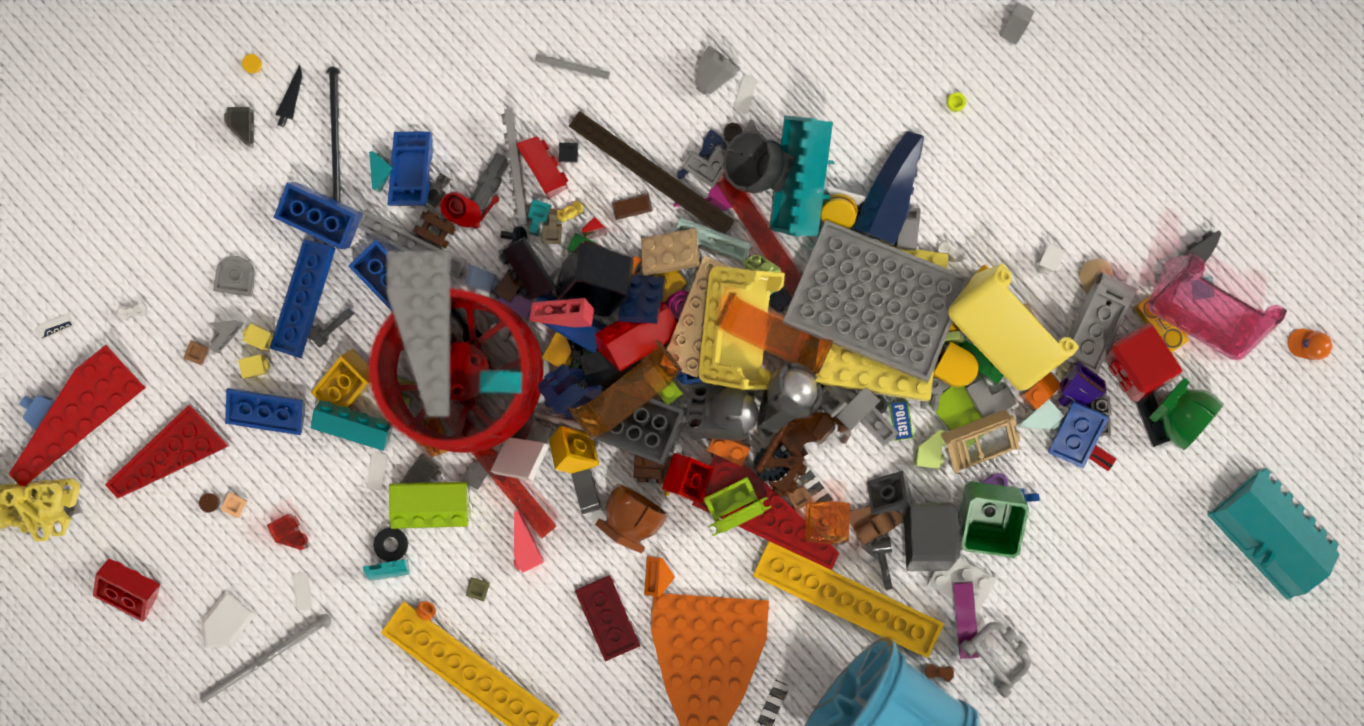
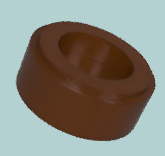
[199,493,220,513]

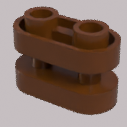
[412,210,456,249]

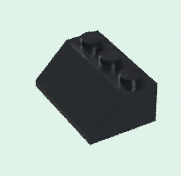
[498,238,556,299]
[579,351,644,391]

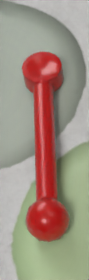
[472,196,500,229]

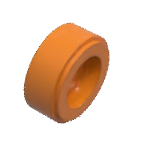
[632,256,642,275]
[416,601,436,621]

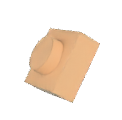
[220,492,248,518]

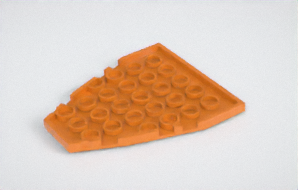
[651,593,769,726]

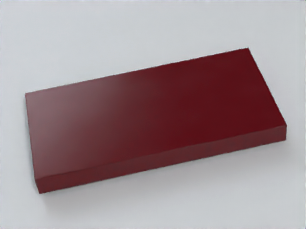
[574,575,641,662]

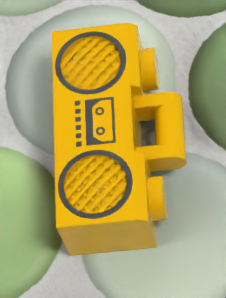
[1133,293,1189,353]

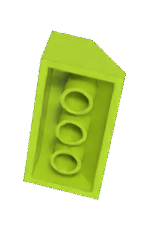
[389,482,471,529]

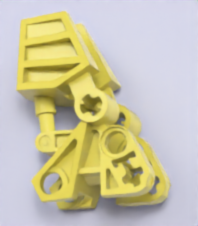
[0,478,80,542]

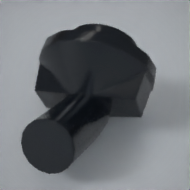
[500,226,527,241]

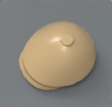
[1079,259,1113,294]

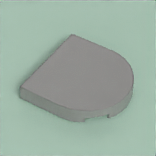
[213,256,255,297]

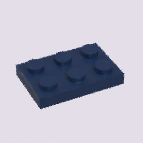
[618,275,666,324]

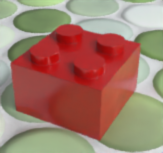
[661,453,714,504]

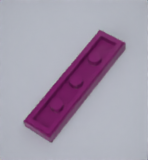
[953,581,979,659]

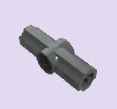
[470,152,510,210]

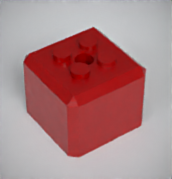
[1104,322,1183,402]

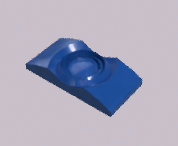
[387,131,433,206]

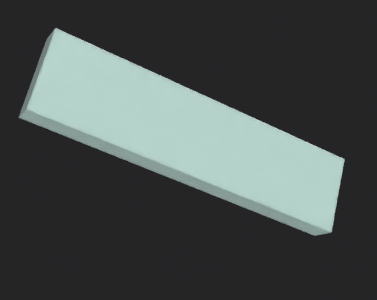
[675,217,752,261]

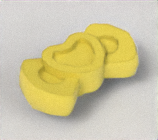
[557,201,583,223]

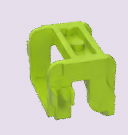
[703,477,771,536]

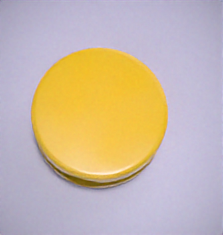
[821,194,858,229]

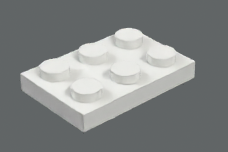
[927,559,997,613]

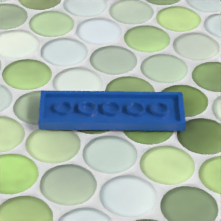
[269,239,336,358]

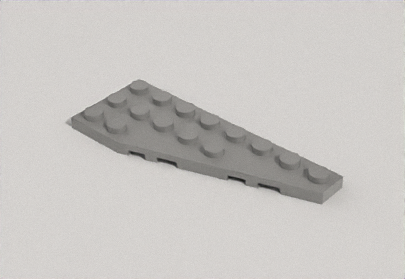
[387,251,450,416]

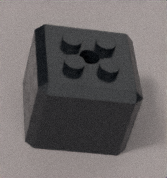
[556,240,634,317]

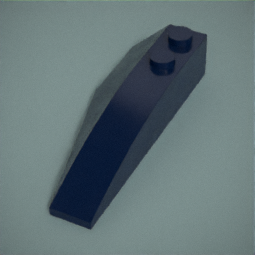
[853,131,924,246]

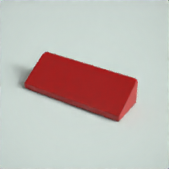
[581,217,608,239]

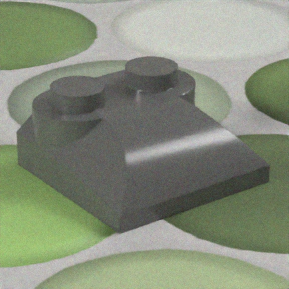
[867,470,912,515]

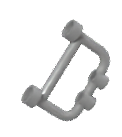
[960,622,1031,698]

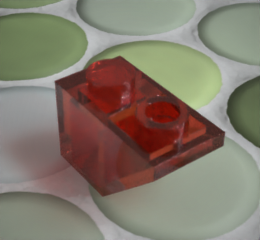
[267,513,309,550]

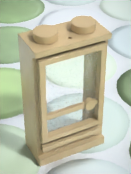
[940,409,1020,474]

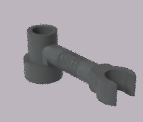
[308,308,354,348]
[871,537,893,590]

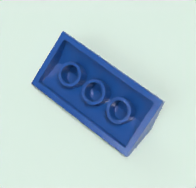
[528,292,607,353]
[225,388,305,435]

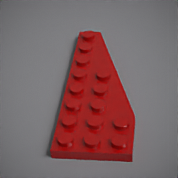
[9,344,146,487]
[692,454,839,570]

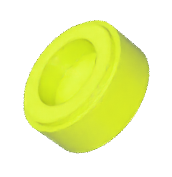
[946,92,966,112]

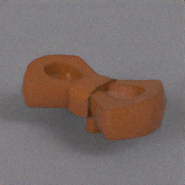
[925,663,954,682]

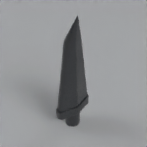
[275,64,303,128]

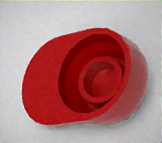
[440,191,481,228]

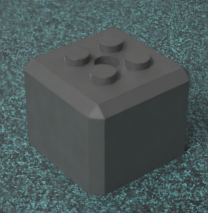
[904,503,962,571]

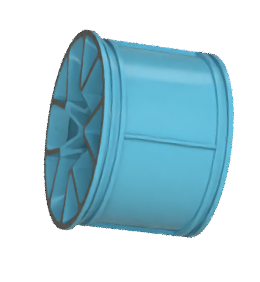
[804,637,979,726]

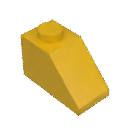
[542,332,573,367]

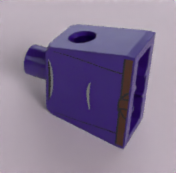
[1058,361,1107,407]

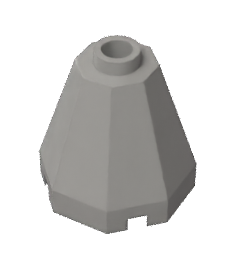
[694,46,741,95]

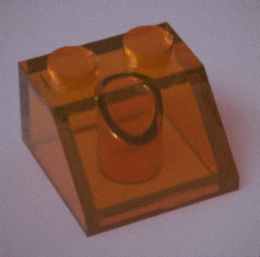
[805,501,850,545]

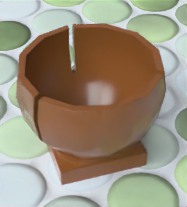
[595,484,668,554]

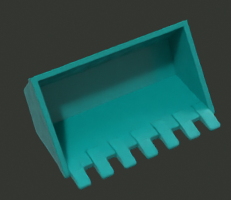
[769,115,835,237]

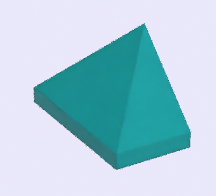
[369,151,393,192]
[480,371,522,393]

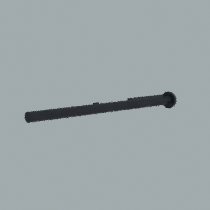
[326,66,341,202]

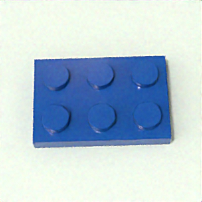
[1048,401,1109,469]

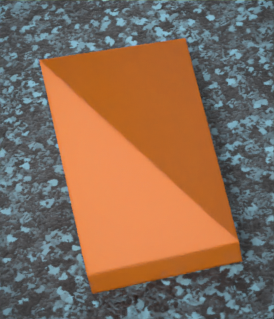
[644,556,675,597]

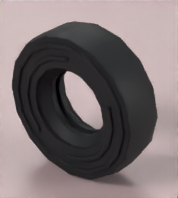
[373,527,408,562]

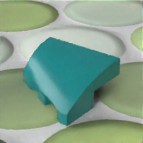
[363,559,410,581]

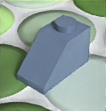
[465,265,499,294]

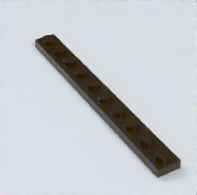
[569,111,735,234]

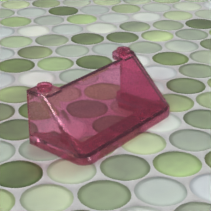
[1148,254,1288,360]

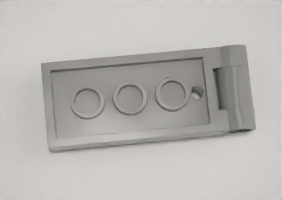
[1066,272,1136,374]

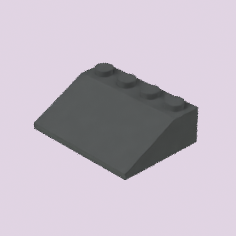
[591,384,686,465]

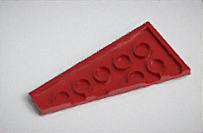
[105,405,230,498]

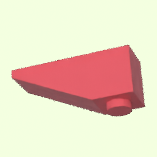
[529,298,594,327]
[513,510,545,573]

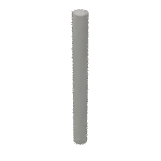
[535,54,610,79]

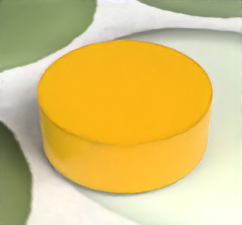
[242,54,262,74]

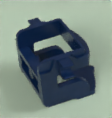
[538,364,603,419]

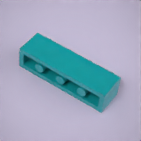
[310,400,393,451]

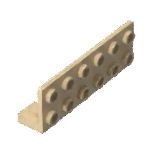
[658,256,733,377]

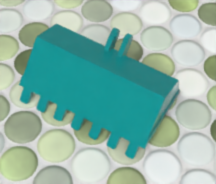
[1207,468,1340,600]

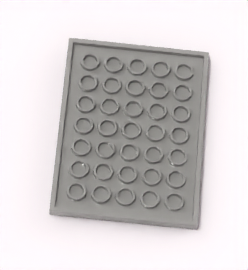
[783,220,969,383]

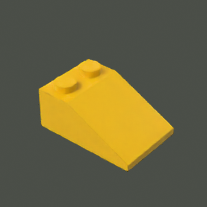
[311,349,371,408]

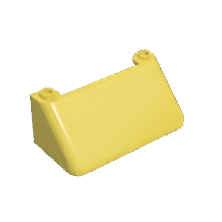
[948,263,1079,391]
[699,266,785,390]

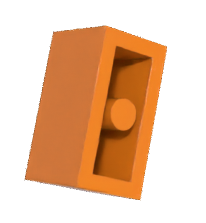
[707,439,751,466]

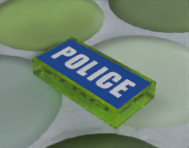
[888,400,914,441]

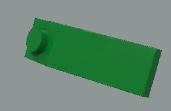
[956,339,1004,385]

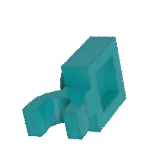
[527,199,552,236]

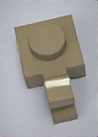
[542,209,562,244]

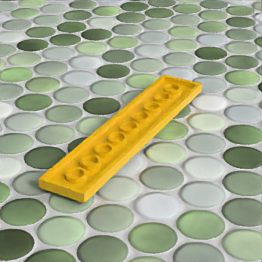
[752,541,944,658]
[381,601,560,726]

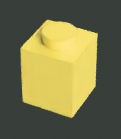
[242,323,274,351]
[238,354,271,379]

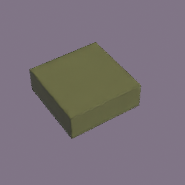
[466,577,491,601]

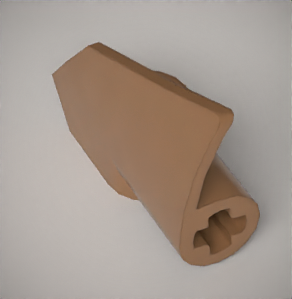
[845,507,904,545]

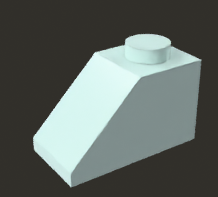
[1017,399,1064,429]

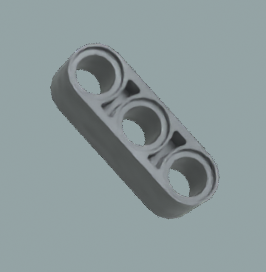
[571,469,601,515]

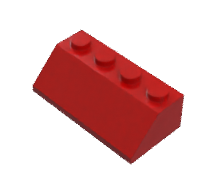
[595,302,677,371]

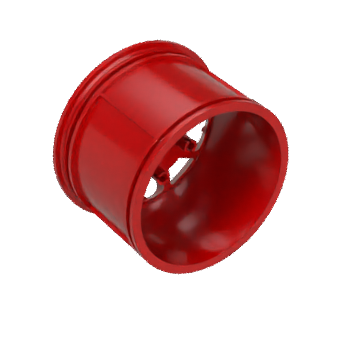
[369,288,544,453]

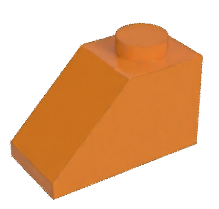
[1019,372,1060,410]

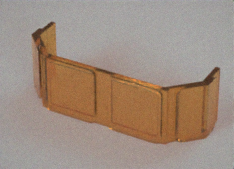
[714,292,833,374]
[568,339,682,440]

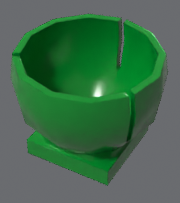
[1149,378,1224,451]

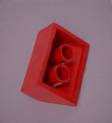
[516,136,569,199]
[93,558,160,622]

